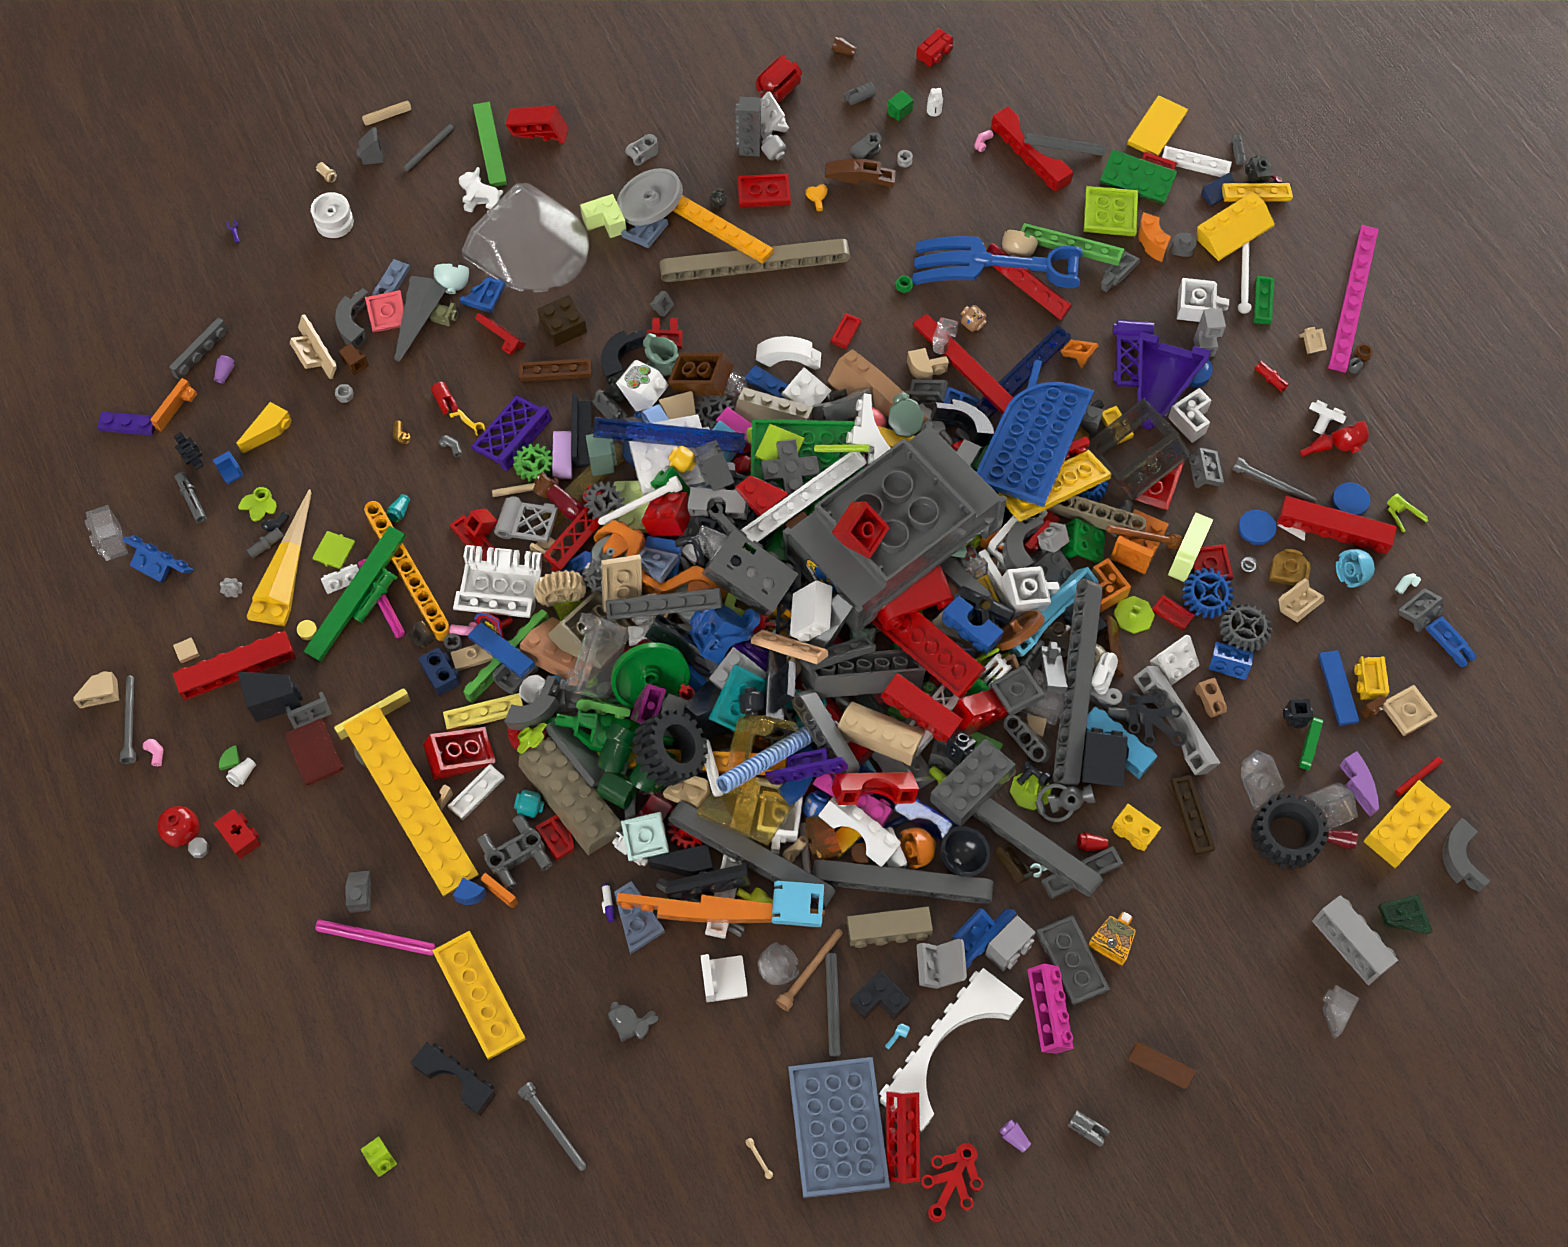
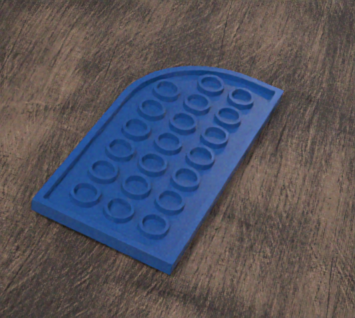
[976,382,1094,507]

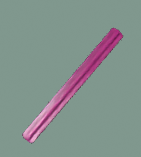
[315,920,436,956]

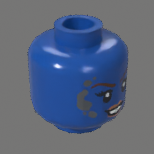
[802,790,830,821]

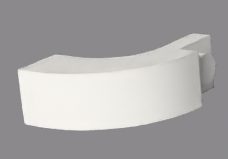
[756,336,821,370]

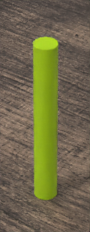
[814,444,870,452]

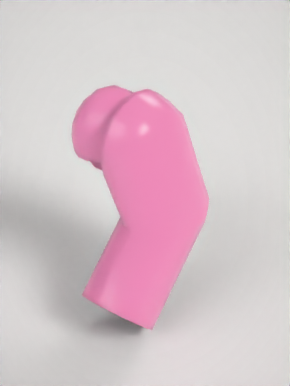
[143,739,164,766]

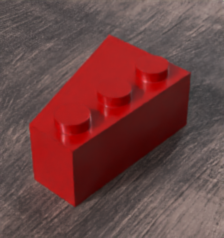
[505,105,569,144]
[952,689,1008,736]

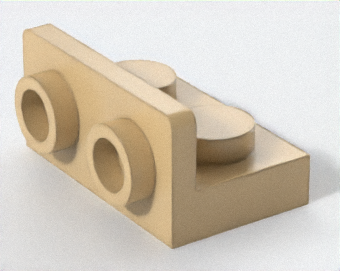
[663,776,711,810]

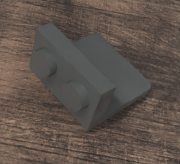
[1031,548,1075,595]

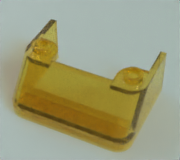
[724,715,798,806]

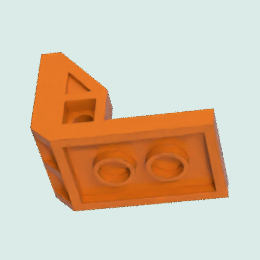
[1110,509,1169,574]

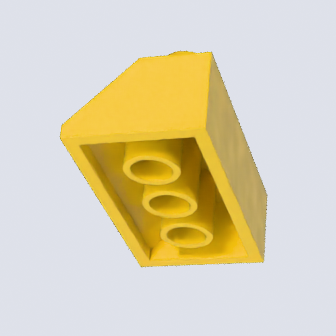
[1197,192,1275,261]

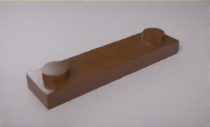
[519,358,592,382]

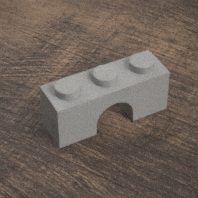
[1193,308,1226,357]
[688,486,749,520]

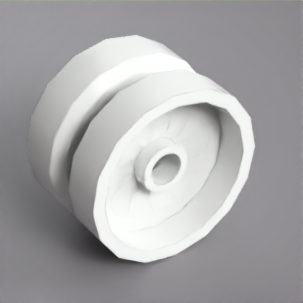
[311,193,354,238]

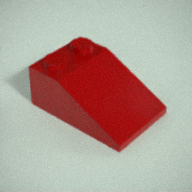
[1132,446,1186,510]
[423,727,496,780]

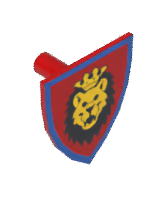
[474,612,513,638]

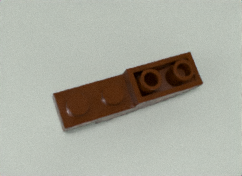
[825,159,895,188]

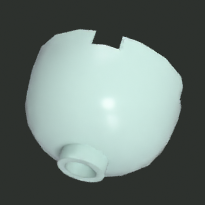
[434,264,469,294]

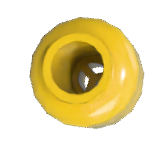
[667,446,697,474]

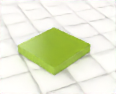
[755,424,804,461]

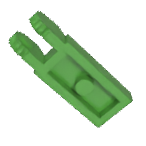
[576,698,633,719]

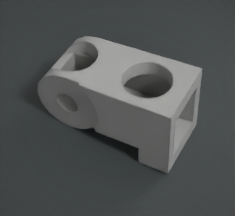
[1089,684,1122,709]

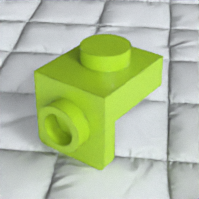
[360,1136,397,1177]

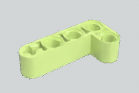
[1168,513,1213,582]

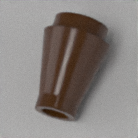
[831,37,857,57]

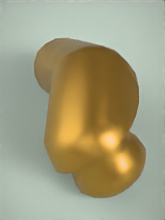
[393,421,411,444]

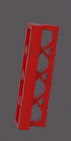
[543,507,600,572]
[886,1091,920,1183]

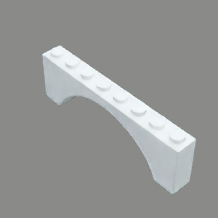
[879,968,1023,1134]

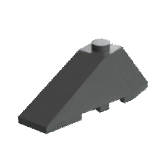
[804,593,855,649]

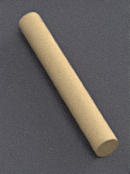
[492,483,535,497]

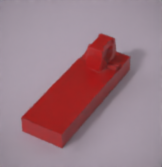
[475,313,526,355]

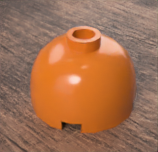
[899,828,936,870]

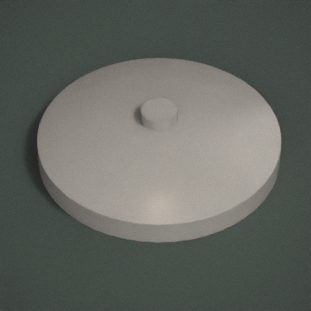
[617,168,683,226]

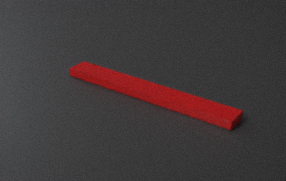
[913,314,1013,414]

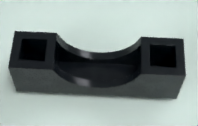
[411,1042,496,1116]

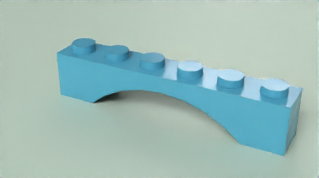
[1007,567,1099,657]

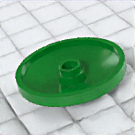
[611,642,690,709]

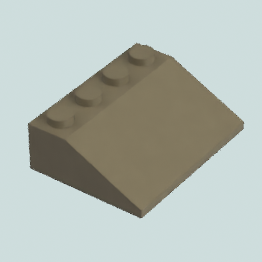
[547,590,631,668]

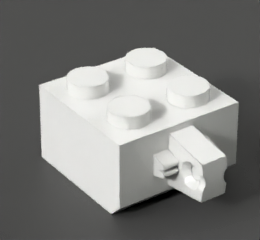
[1177,278,1229,322]
[1001,566,1060,613]
[757,792,803,854]

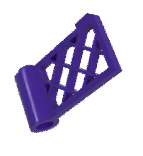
[1112,320,1154,387]

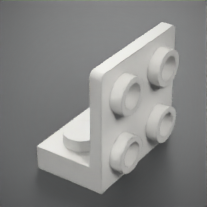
[701,954,748,1002]

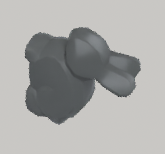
[608,1001,659,1042]

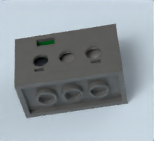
[701,529,798,617]

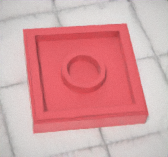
[365,290,404,333]

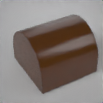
[851,842,869,865]

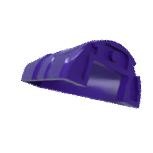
[1137,332,1211,430]

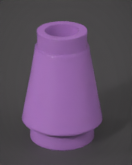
[214,355,235,384]
[999,1120,1031,1153]

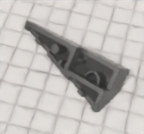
[394,276,446,362]

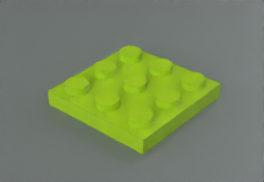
[1083,186,1138,237]

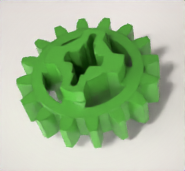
[513,444,553,482]

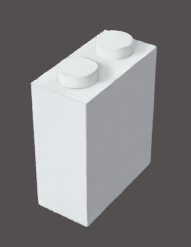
[790,580,832,642]

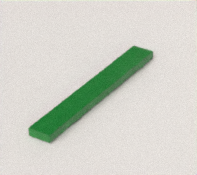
[303,526,407,662]

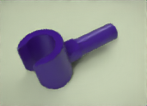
[226,219,240,243]

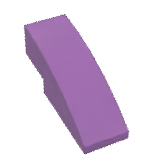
[1340,751,1379,817]

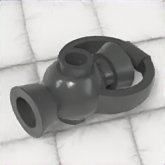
[1035,783,1096,822]

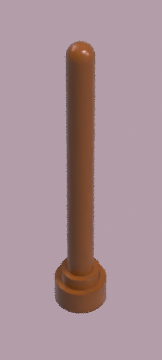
[1106,525,1182,549]

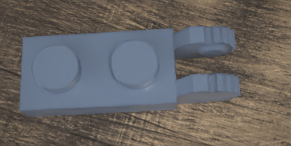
[372,259,410,296]

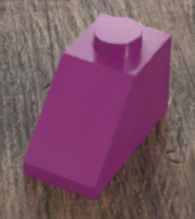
[630,683,666,723]

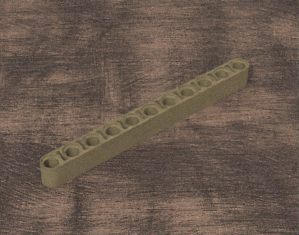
[659,239,851,282]

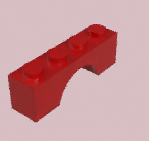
[832,772,919,805]

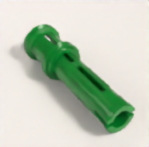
[352,568,398,623]

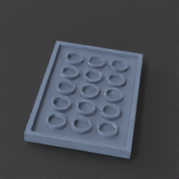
[788,1057,890,1198]

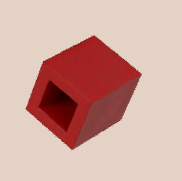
[463,509,498,537]

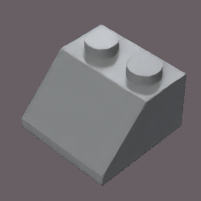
[709,647,766,690]

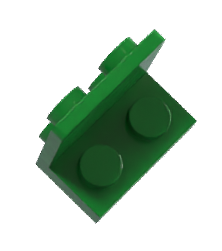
[1060,518,1105,564]

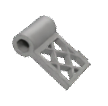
[494,496,558,543]

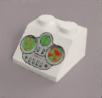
[616,360,669,411]

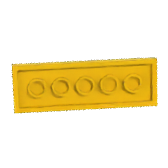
[998,450,1111,522]
[432,931,526,1060]

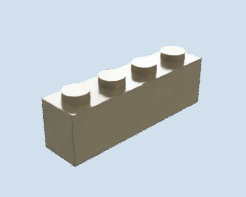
[847,907,933,948]

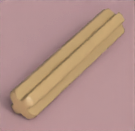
[362,101,411,126]

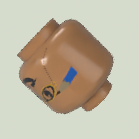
[961,305,987,332]

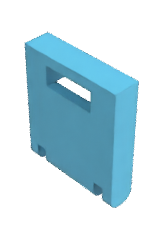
[772,881,824,927]

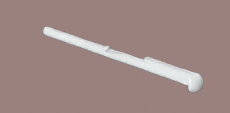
[1238,242,1252,314]

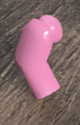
[974,130,993,152]
[450,622,478,635]

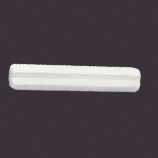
[703,740,724,797]

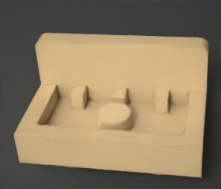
[1279,578,1324,622]

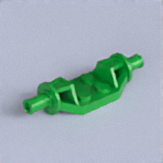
[555,709,674,752]

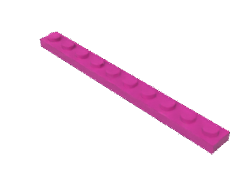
[1328,225,1379,373]

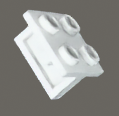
[761,92,789,139]
[1150,635,1199,685]

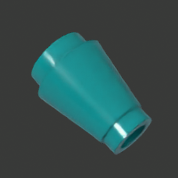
[386,494,410,522]

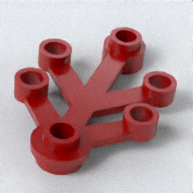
[921,1143,983,1223]

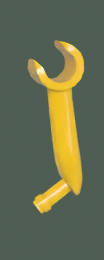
[449,409,485,435]

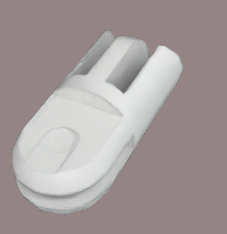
[1091,652,1118,695]

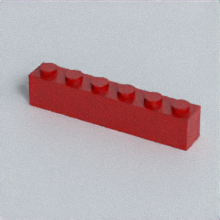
[1277,496,1397,554]
[172,631,296,701]

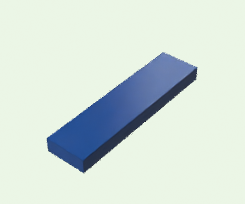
[468,622,535,678]
[1318,650,1359,726]

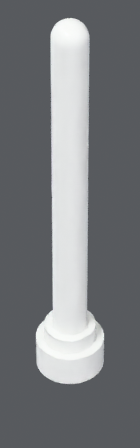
[598,476,683,525]

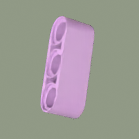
[552,431,573,480]

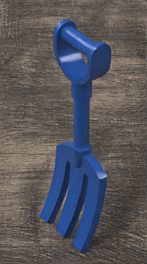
[912,236,1082,288]

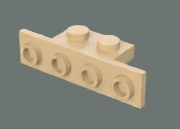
[290,315,337,379]

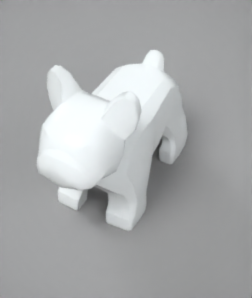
[459,167,503,218]

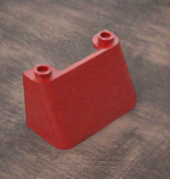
[876,564,954,631]

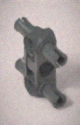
[477,814,553,891]

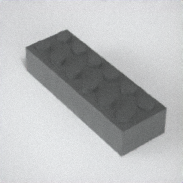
[799,649,925,699]

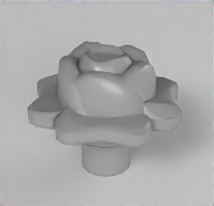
[220,578,242,598]

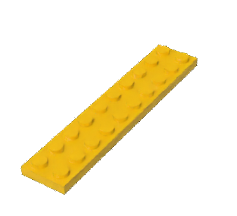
[343,706,479,897]

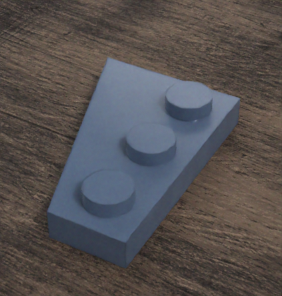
[614,881,665,955]

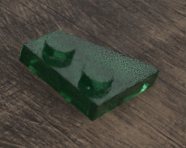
[1378,894,1433,934]

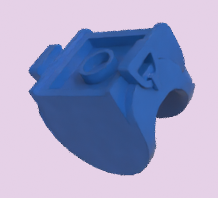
[688,604,761,665]

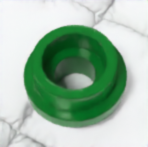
[895,276,913,293]

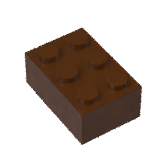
[668,353,734,396]

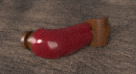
[533,472,593,521]

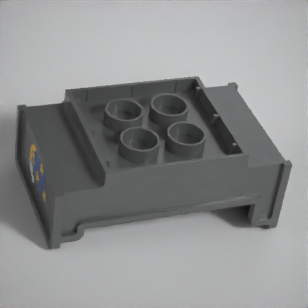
[783,421,1007,634]

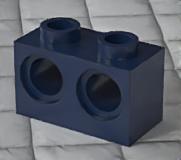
[418,647,460,696]

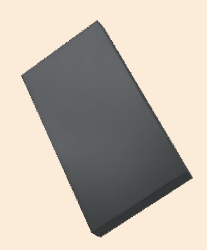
[545,722,606,787]
[1036,915,1110,1006]

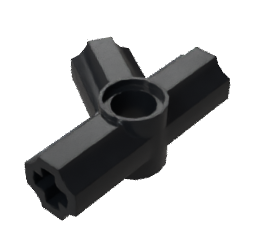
[957,586,1016,626]

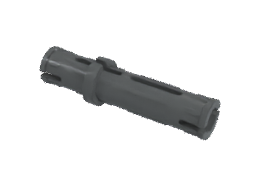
[175,472,207,523]

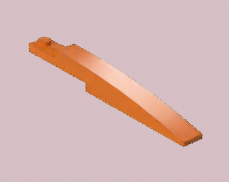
[617,893,825,923]

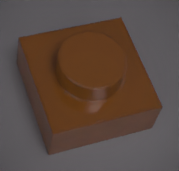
[1361,696,1386,718]

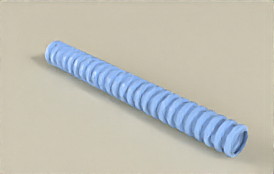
[716,726,814,793]

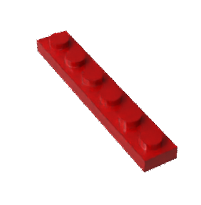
[986,243,1072,320]

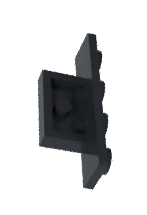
[764,650,797,724]

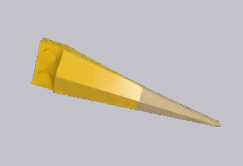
[247,489,312,626]

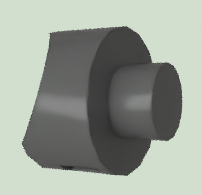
[1171,233,1197,257]

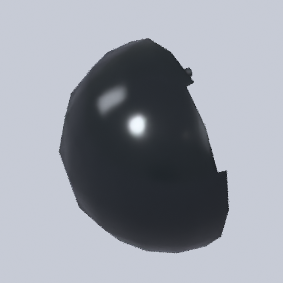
[939,826,991,877]

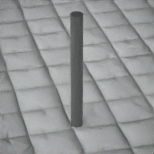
[403,124,454,172]

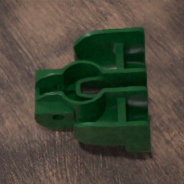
[597,722,680,810]

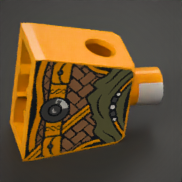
[1088,912,1136,966]

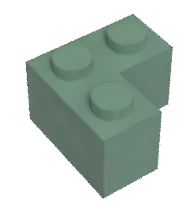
[586,432,617,476]

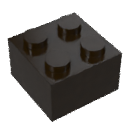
[537,295,587,347]

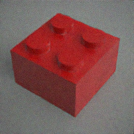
[641,492,692,537]

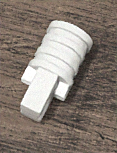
[927,88,943,116]

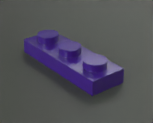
[97,412,155,435]

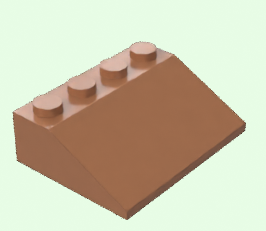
[520,617,618,691]

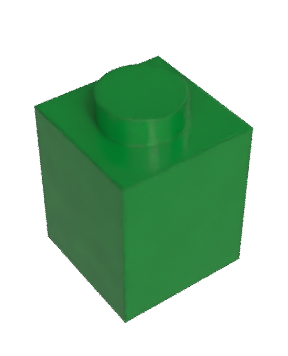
[887,90,914,122]

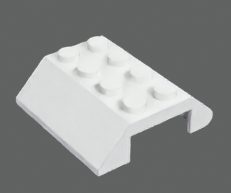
[453,545,542,618]

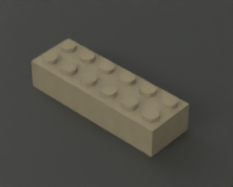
[519,737,622,855]

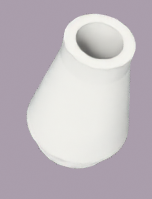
[226,758,256,787]

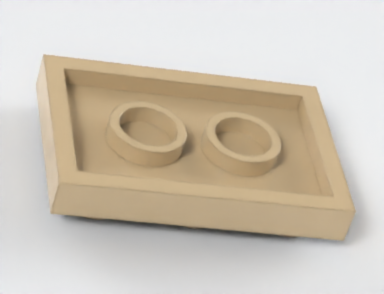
[601,555,642,612]

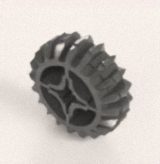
[1219,603,1272,652]

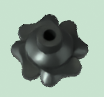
[709,188,727,210]

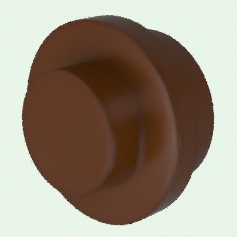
[1354,344,1373,361]

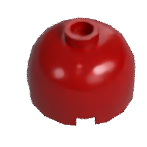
[1330,420,1369,454]
[157,806,200,847]

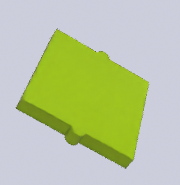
[312,531,356,569]

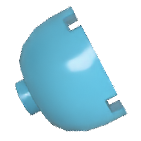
[1336,549,1375,587]

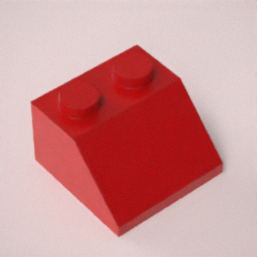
[831,502,890,558]

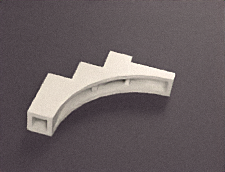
[846,393,890,464]

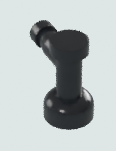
[1016,759,1053,787]

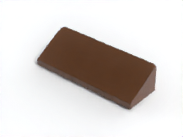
[1105,616,1125,676]
[1129,1042,1196,1089]

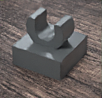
[650,291,674,317]

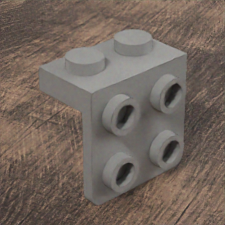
[917,939,967,989]

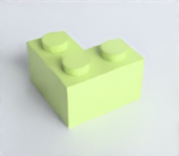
[580,194,626,238]

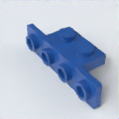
[122,535,194,582]
[952,908,1016,969]

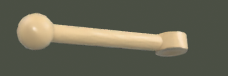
[746,1138,773,1179]

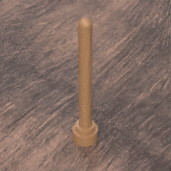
[775,929,843,1012]

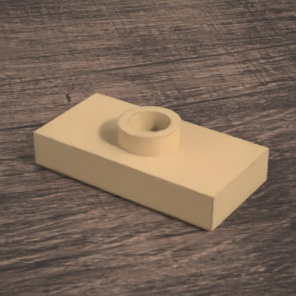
[450,644,493,672]

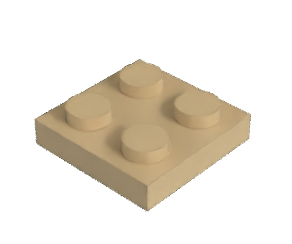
[1382,685,1437,736]

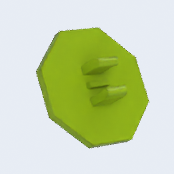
[1113,596,1155,634]
[1010,773,1052,811]

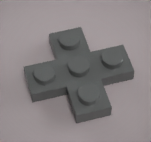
[760,440,820,497]

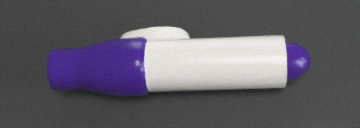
[602,883,615,922]

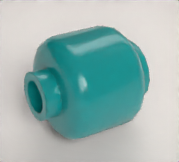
[514,790,544,818]

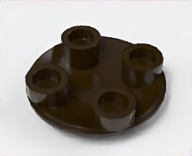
[1041,622,1071,660]

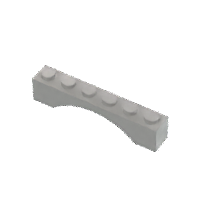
[1133,666,1220,775]

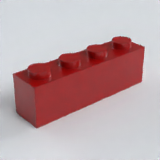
[881,673,963,743]

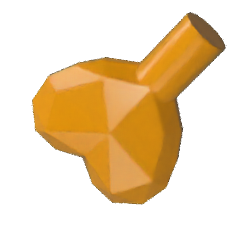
[806,184,828,211]

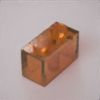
[804,814,842,860]

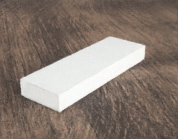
[448,764,505,821]

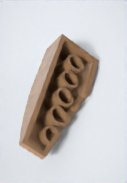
[828,349,928,424]

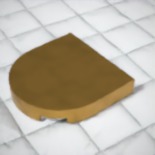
[1268,549,1310,586]

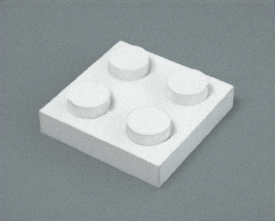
[781,367,831,406]

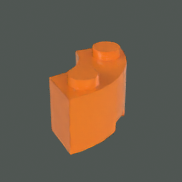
[1138,212,1171,262]

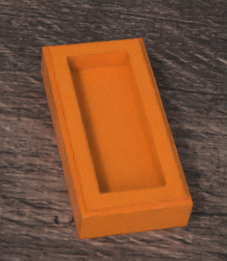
[481,873,518,909]

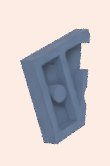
[621,218,668,248]
[638,547,679,583]

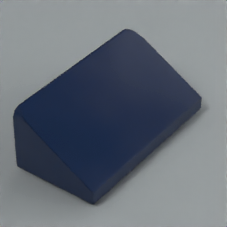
[1201,173,1235,206]

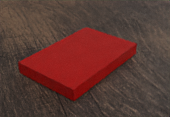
[737,173,791,207]

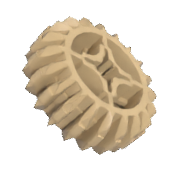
[534,570,586,608]

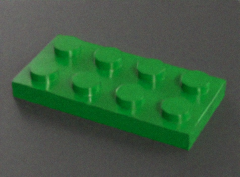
[1100,149,1177,205]

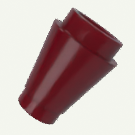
[1327,830,1358,850]

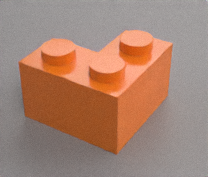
[1092,558,1131,613]

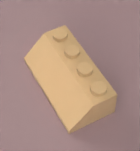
[838,702,926,766]

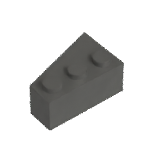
[695,440,735,491]

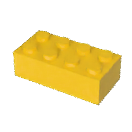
[1363,780,1451,868]

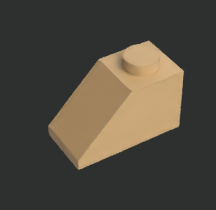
[73,672,119,708]

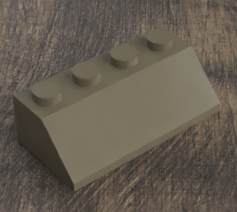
[734,387,813,424]

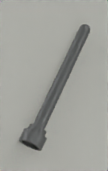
[1232,457,1317,504]
[119,675,136,764]
[517,1082,587,1171]

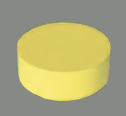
[297,620,317,640]

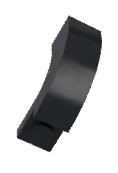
[601,330,646,383]
[930,399,994,446]

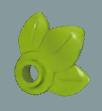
[239,487,277,522]
[517,723,547,754]

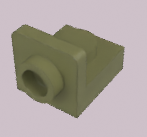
[430,303,458,327]

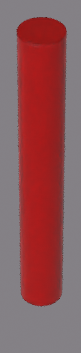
[1395,757,1443,797]

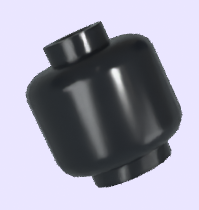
[738,687,765,717]

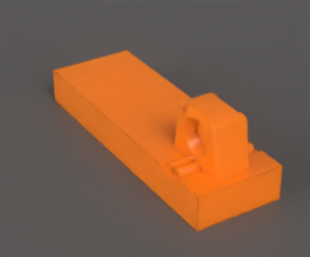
[150,378,197,432]

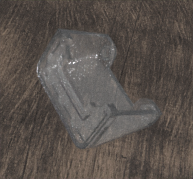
[559,613,629,701]

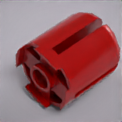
[755,55,803,103]

